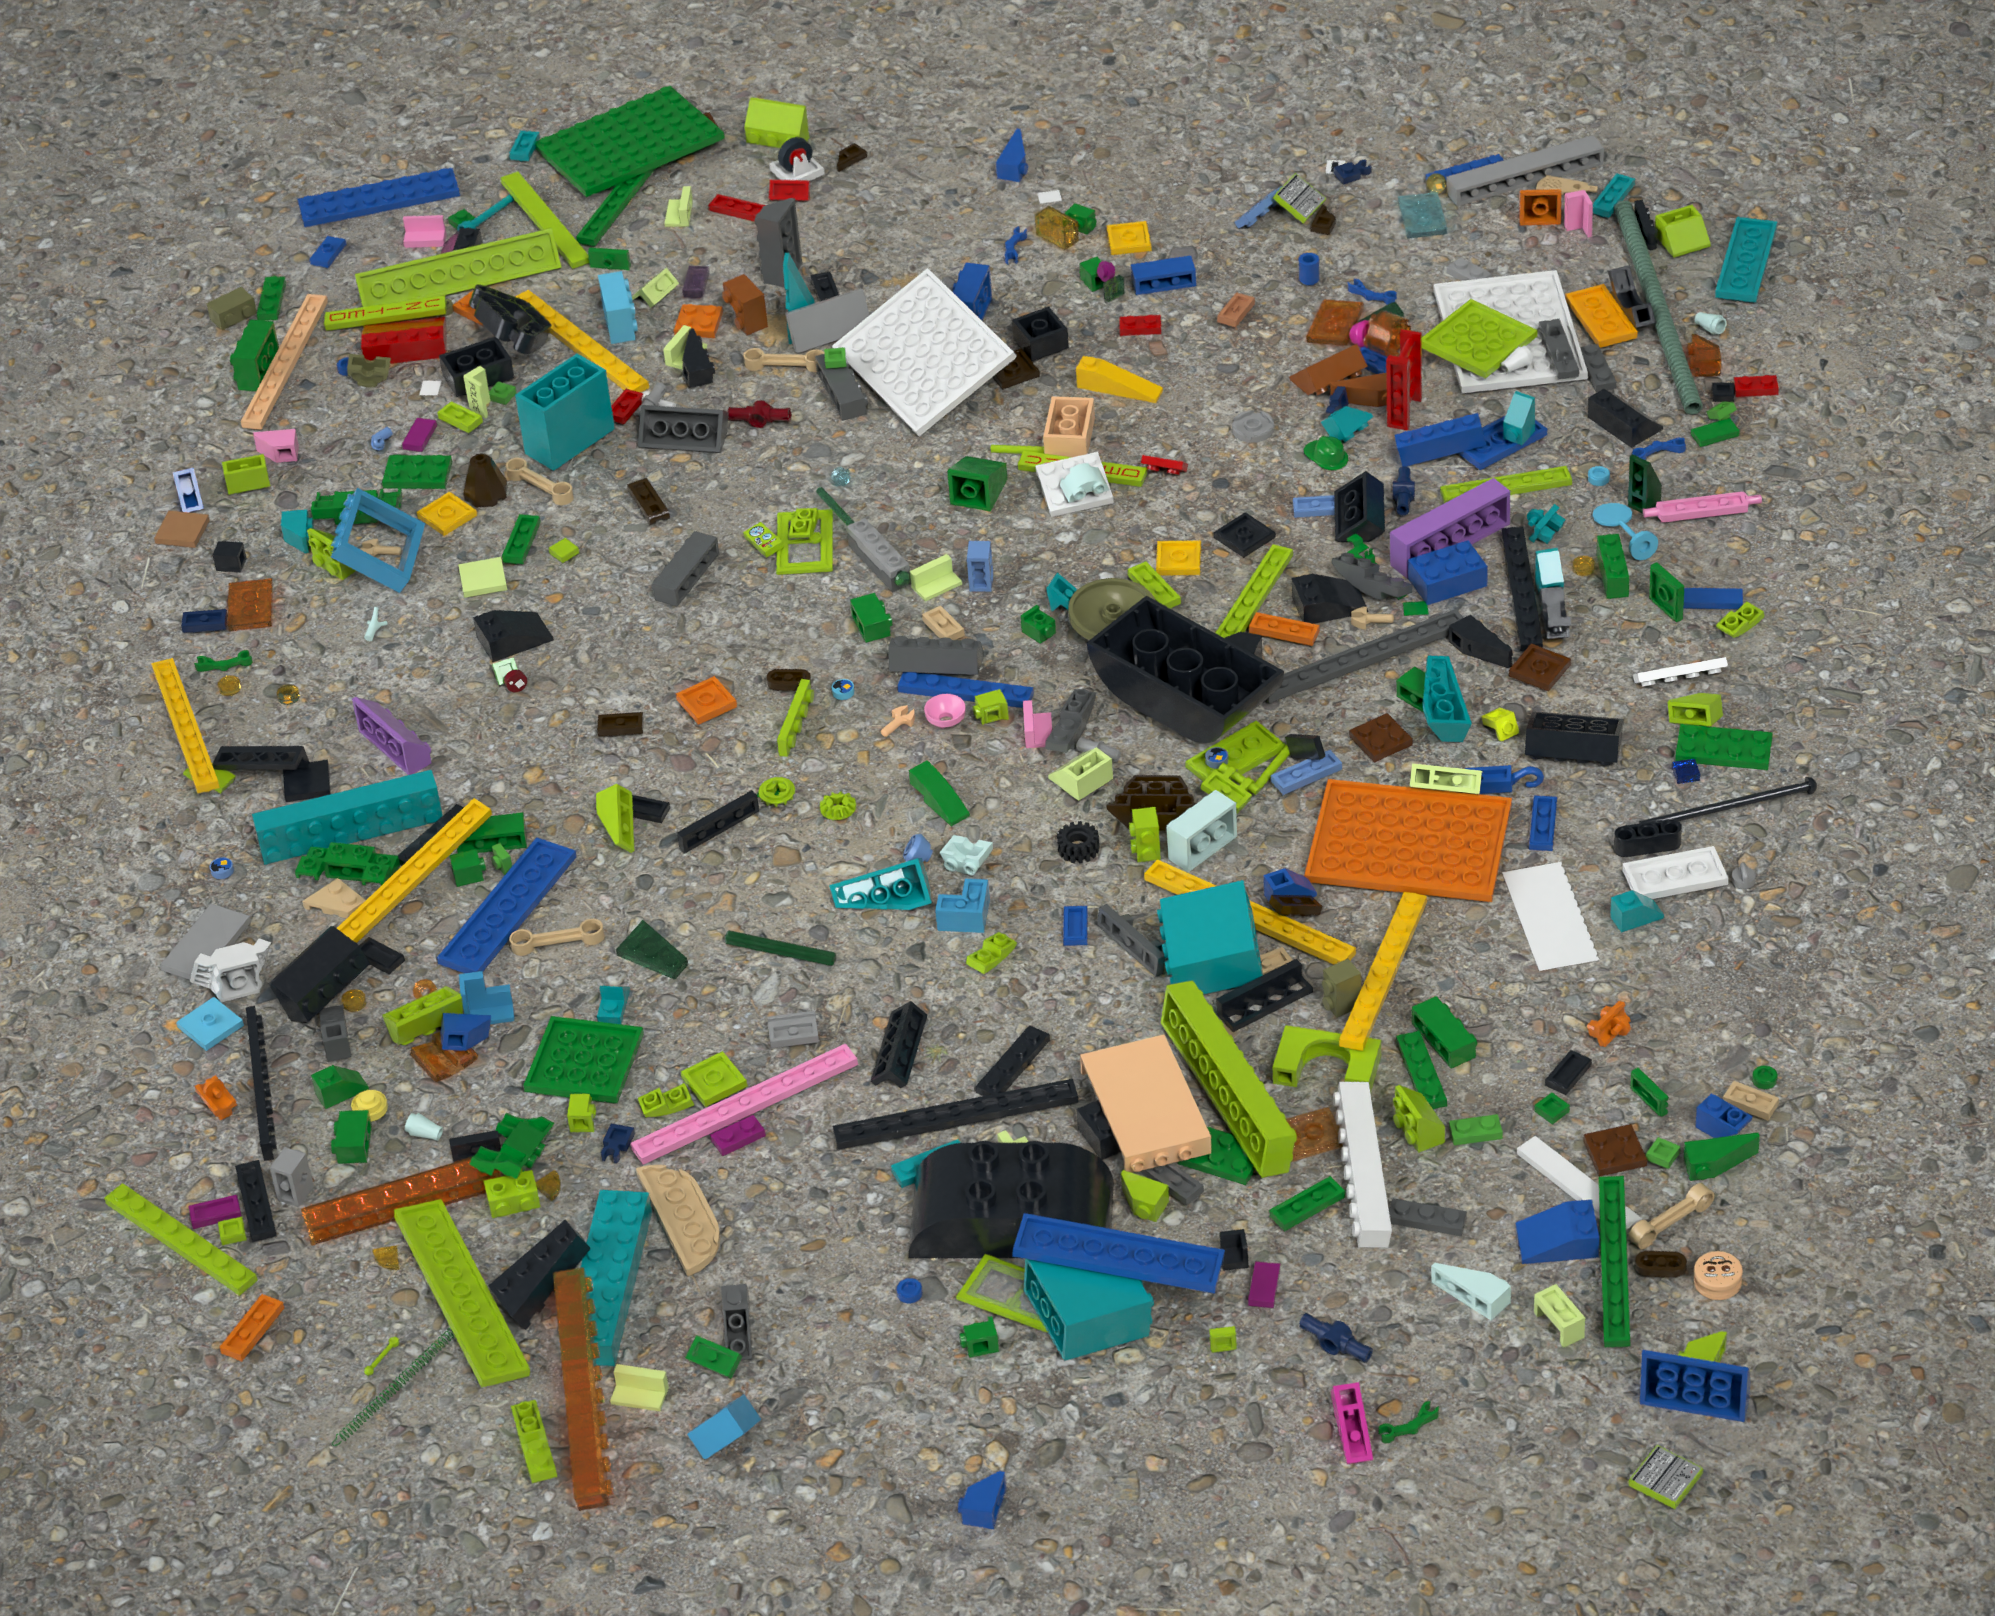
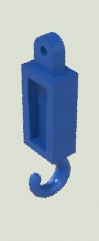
[1465,765,1544,794]

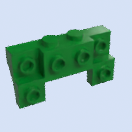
[311,488,403,525]
[295,842,400,886]
[469,1113,554,1179]

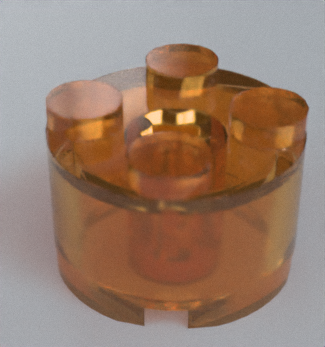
[1364,311,1411,357]

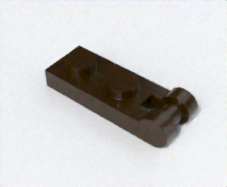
[627,478,670,525]

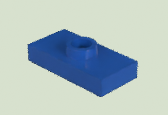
[310,236,346,268]

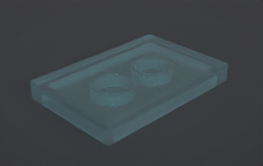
[1398,192,1447,239]

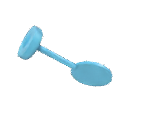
[1593,503,1659,560]

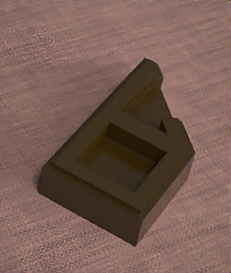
[837,143,868,172]
[1310,204,1336,235]

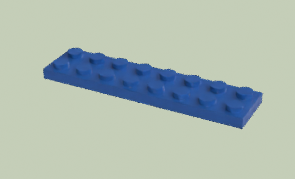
[298,167,460,228]
[437,837,577,973]
[1013,1213,1225,1294]

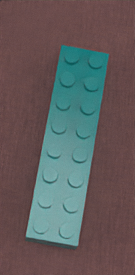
[252,769,443,865]
[561,1190,652,1366]

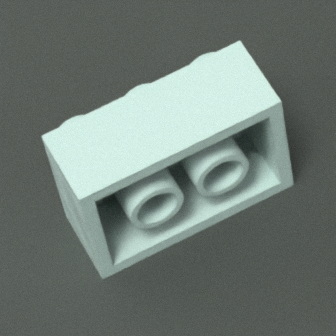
[1167,790,1237,872]

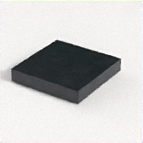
[1214,512,1276,558]
[283,759,331,802]

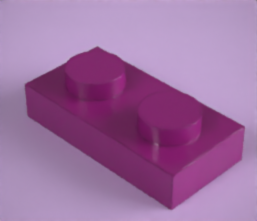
[710,1115,766,1156]

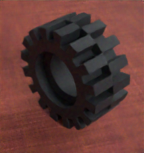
[1057,821,1100,864]

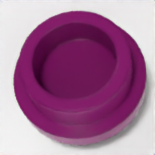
[1097,261,1115,282]

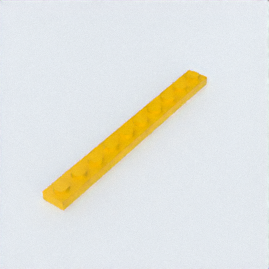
[515,290,649,392]
[151,658,220,794]
[337,798,492,943]
[1144,859,1356,965]
[1339,892,1427,1051]

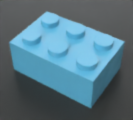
[598,271,638,344]

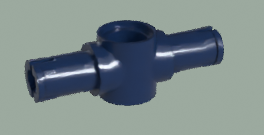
[1393,466,1415,516]
[1299,1313,1373,1363]

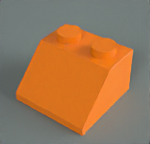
[1519,189,1561,226]

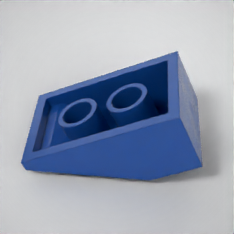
[1516,1199,1599,1264]

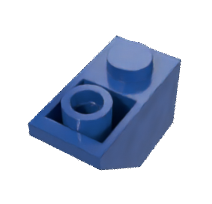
[1263,868,1317,910]
[440,1013,491,1051]
[1696,1093,1752,1138]

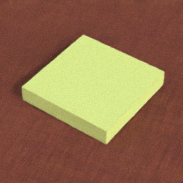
[458,557,507,598]

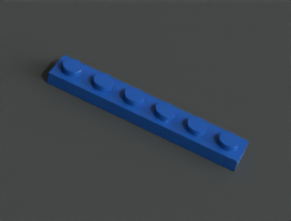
[898,672,1034,708]

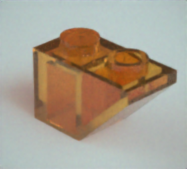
[1687,334,1721,377]

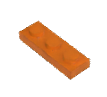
[1249,612,1320,646]
[220,1294,284,1361]

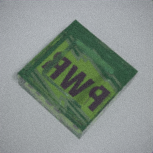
[1104,274,1125,302]

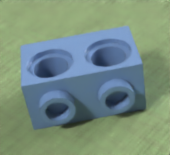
[967,541,994,592]

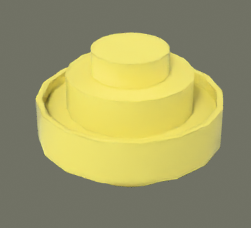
[351,1090,388,1122]

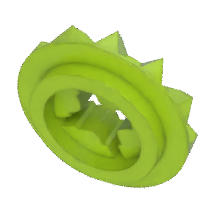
[759,777,796,807]
[820,791,856,820]

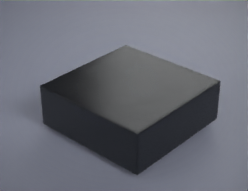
[1712,382,1734,402]

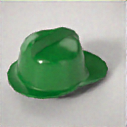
[1304,436,1348,470]

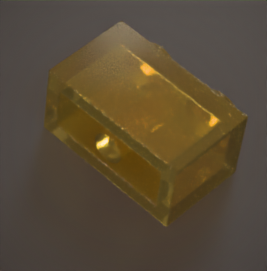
[1035,206,1079,250]

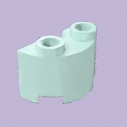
[1060,463,1109,503]
[940,835,993,875]

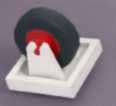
[770,137,824,181]

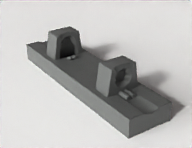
[1539,318,1579,379]
[1097,904,1165,977]

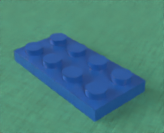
[1458,415,1547,470]

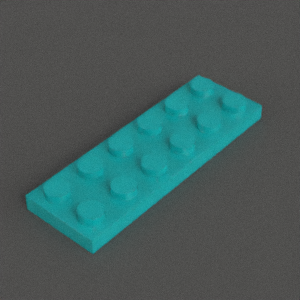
[1715,217,1778,303]

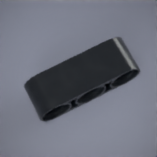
[1614,819,1682,857]

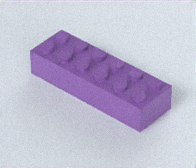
[1390,478,1510,579]

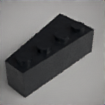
[488,1219,591,1330]

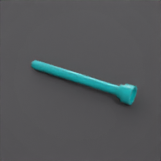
[457,194,515,230]

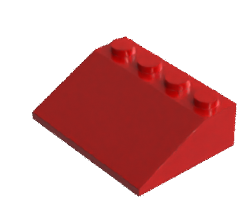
[361,317,447,364]

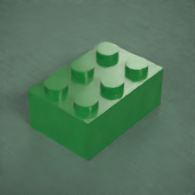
[230,319,279,392]

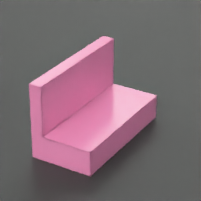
[1564,190,1593,237]
[403,215,447,248]
[1023,700,1052,748]

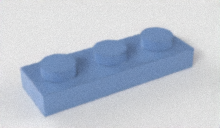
[1234,186,1282,229]
[1271,750,1342,795]

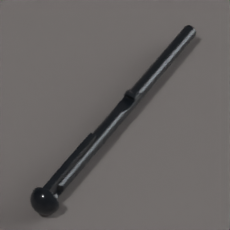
[1639,777,1817,823]

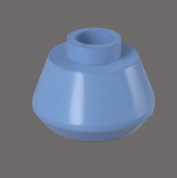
[903,834,933,862]

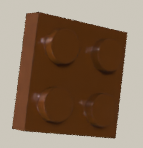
[1509,644,1571,692]
[1349,713,1413,763]
[1583,1124,1647,1177]

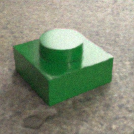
[448,209,475,229]

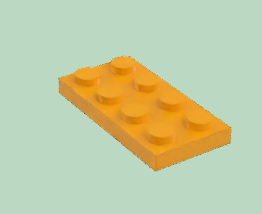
[1565,284,1637,348]

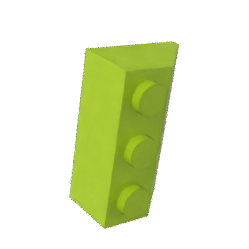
[744,97,809,148]
[382,986,463,1045]

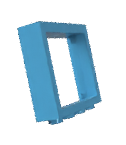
[331,488,425,593]

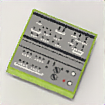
[1273,173,1327,224]
[1629,1445,1703,1509]

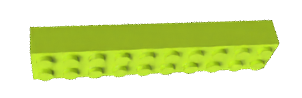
[1161,981,1297,1178]

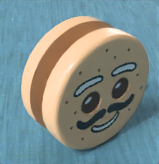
[1694,1251,1743,1300]

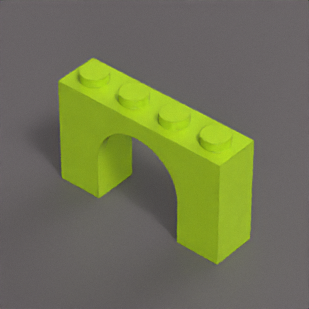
[1272,1025,1381,1094]

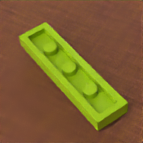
[777,679,814,757]

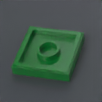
[1649,562,1684,622]

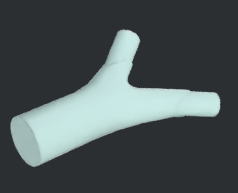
[364,607,388,641]

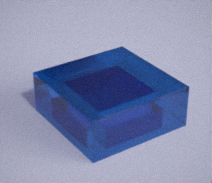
[1672,759,1700,784]

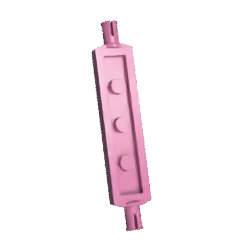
[1643,491,1762,523]

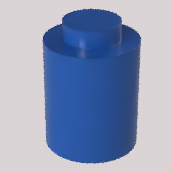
[1299,253,1320,286]

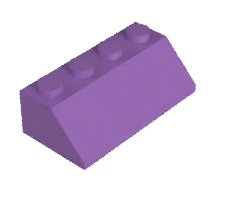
[352,697,432,775]

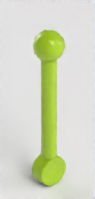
[364,1337,399,1376]

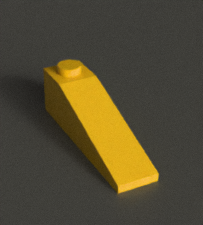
[1076,356,1163,403]

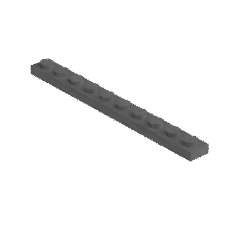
[1266,609,1464,703]

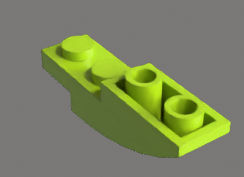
[511,1399,558,1483]

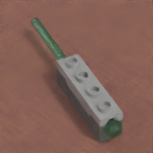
[816,487,911,593]

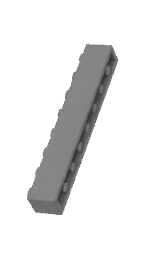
[1446,135,1604,206]

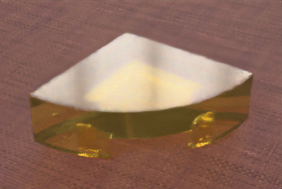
[536,1170,561,1201]
[372,1245,400,1270]

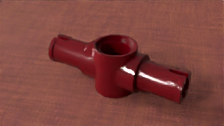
[728,400,792,428]

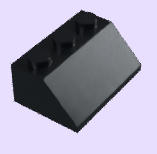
[1588,389,1663,448]
[1334,471,1385,542]

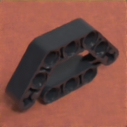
[469,284,552,354]

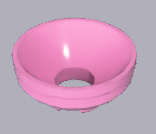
[924,694,966,729]

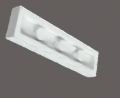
[1633,657,1728,687]

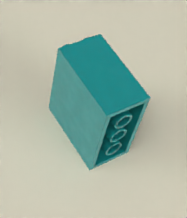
[515,353,615,471]
[1157,880,1263,994]
[1024,1259,1154,1361]

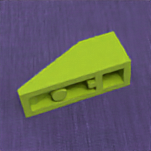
[596,784,634,853]

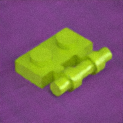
[1200,762,1261,814]

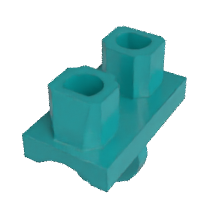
[1527,504,1566,544]

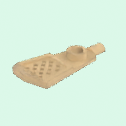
[1536,175,1598,195]

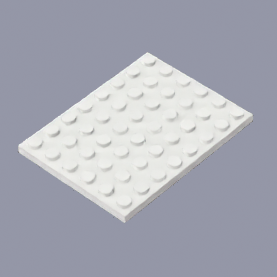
[832,268,1017,436]
[1434,270,1588,393]

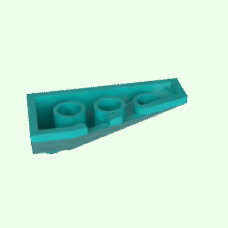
[783,253,815,344]

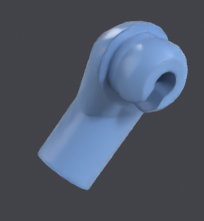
[371,427,393,451]

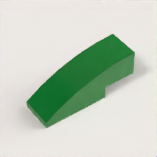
[909,760,970,826]

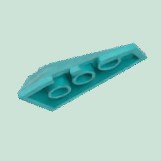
[1423,655,1472,742]
[829,858,932,910]

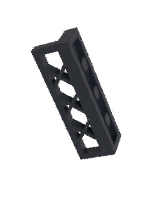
[212,746,310,770]
[1216,958,1313,1032]
[870,1001,928,1088]

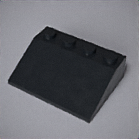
[1525,711,1624,765]

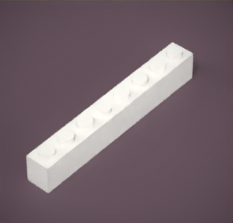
[1333,1082,1392,1248]

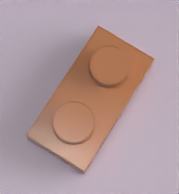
[1217,292,1255,327]

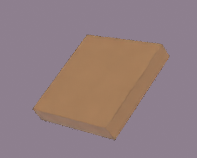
[154,511,210,548]

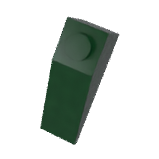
[1628,454,1662,514]

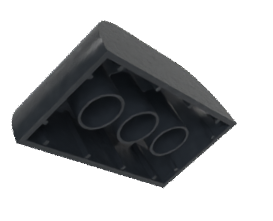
[1086,596,1284,743]
[908,1141,1114,1259]

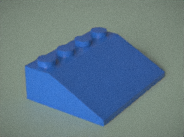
[1640,1350,1751,1422]

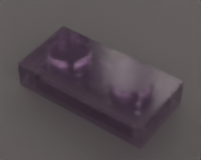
[682,266,709,298]

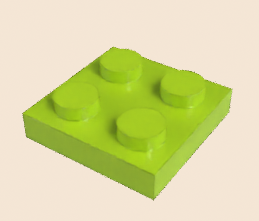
[681,1051,748,1107]

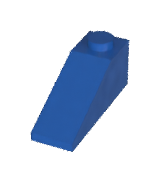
[996,128,1028,182]

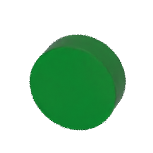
[1752,1065,1778,1090]

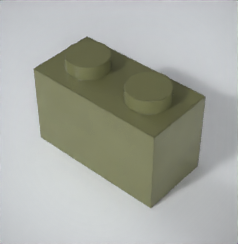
[206,287,257,330]
[1322,959,1361,1018]

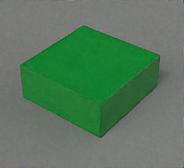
[1534,1092,1570,1125]

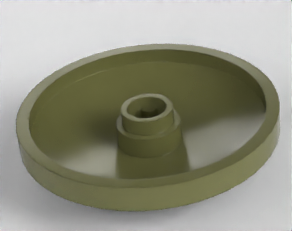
[1069,578,1155,640]

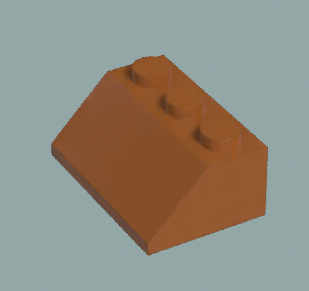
[1289,344,1368,395]

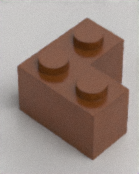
[722,274,768,336]

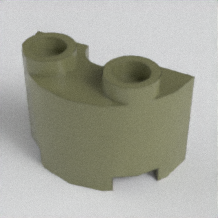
[347,354,391,387]

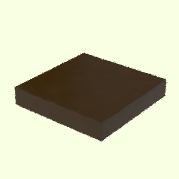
[993,348,1040,390]

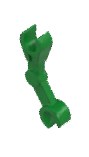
[194,650,253,672]
[1378,1401,1439,1444]

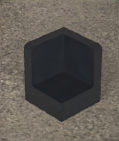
[212,541,247,573]
[1219,1229,1249,1271]

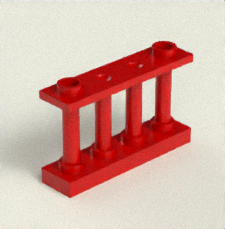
[1386,329,1422,431]

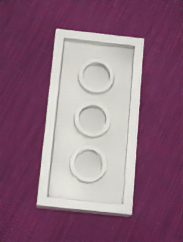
[1622,846,1728,899]

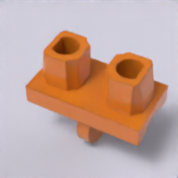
[1587,1001,1631,1047]
[194,1075,237,1120]

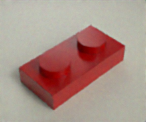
[769,180,810,202]
[1119,315,1161,336]
[1733,375,1779,397]
[611,389,644,424]
[1141,455,1188,475]

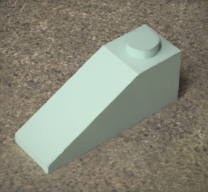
[1431,1263,1511,1320]

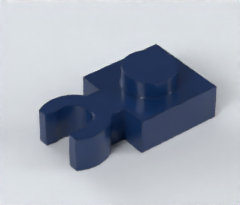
[1334,159,1372,185]
[1326,386,1349,415]
[601,1123,635,1164]

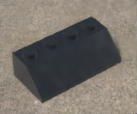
[268,926,370,1022]

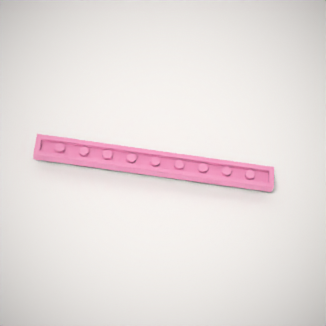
[631,1043,858,1165]

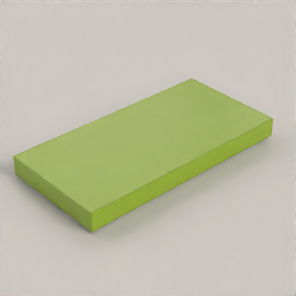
[1185,720,1285,781]

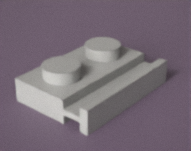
[767,1011,819,1048]

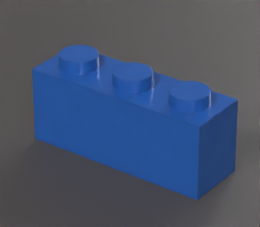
[1131,255,1196,295]

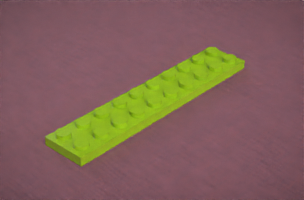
[354,228,562,307]
[394,1199,530,1388]

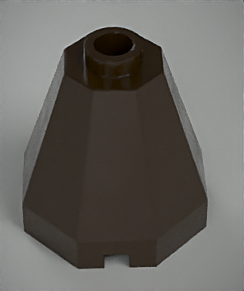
[463,453,508,508]

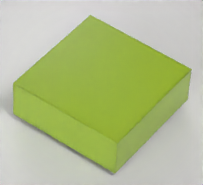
[549,538,579,563]
[218,1217,247,1246]
[1209,1326,1237,1353]

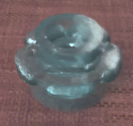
[831,466,850,487]

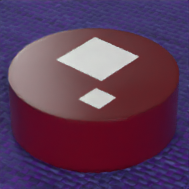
[504,669,528,693]

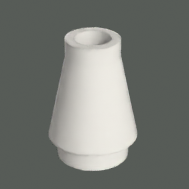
[1501,346,1533,374]

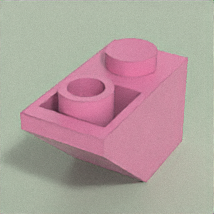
[253,429,299,463]

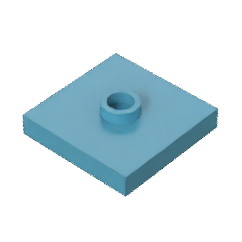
[176,997,244,1051]

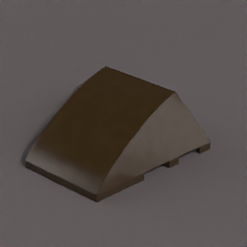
[1106,775,1197,831]

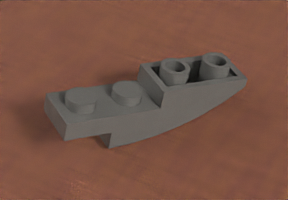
[1331,553,1413,600]
[1045,689,1096,753]

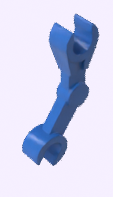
[1004,226,1027,265]
[1348,278,1397,305]
[1632,437,1686,460]

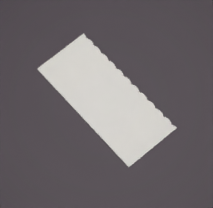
[1502,862,1600,971]

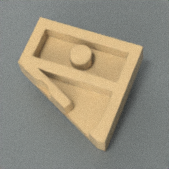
[303,878,366,918]

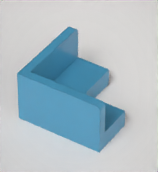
[935,879,990,933]
[459,971,515,1024]
[687,1394,761,1459]

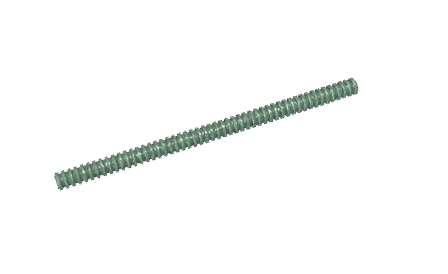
[1614,200,1703,415]

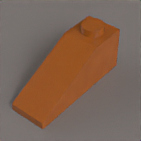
[1330,373,1387,407]

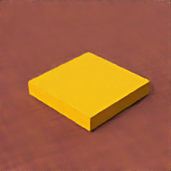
[1106,221,1152,255]
[417,491,477,536]
[1156,540,1201,576]

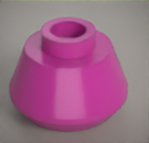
[1349,320,1376,348]

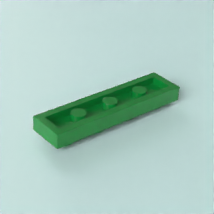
[1396,1031,1447,1109]

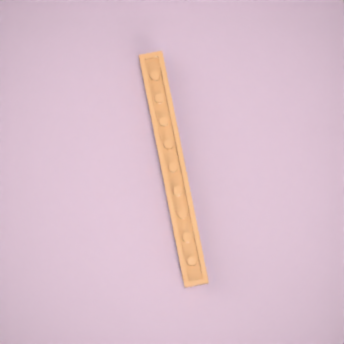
[241,294,328,430]

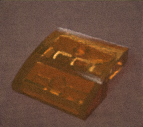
[410,1032,478,1082]

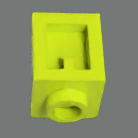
[1481,707,1519,741]

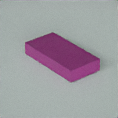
[402,418,437,452]
[188,1194,242,1229]
[1248,1261,1281,1308]

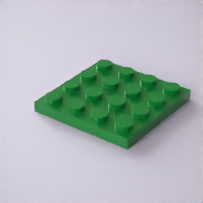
[523,1016,644,1104]

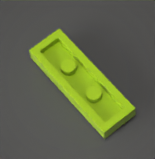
[1127,561,1181,608]

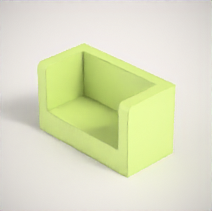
[1534,1284,1585,1347]

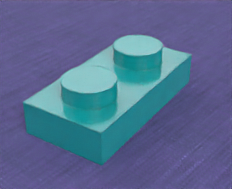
[509,130,540,161]

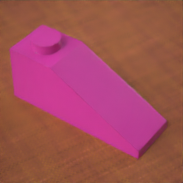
[1331,1382,1373,1465]

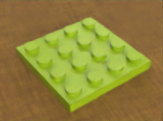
[1422,299,1538,379]

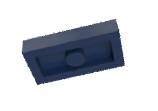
[181,609,228,633]

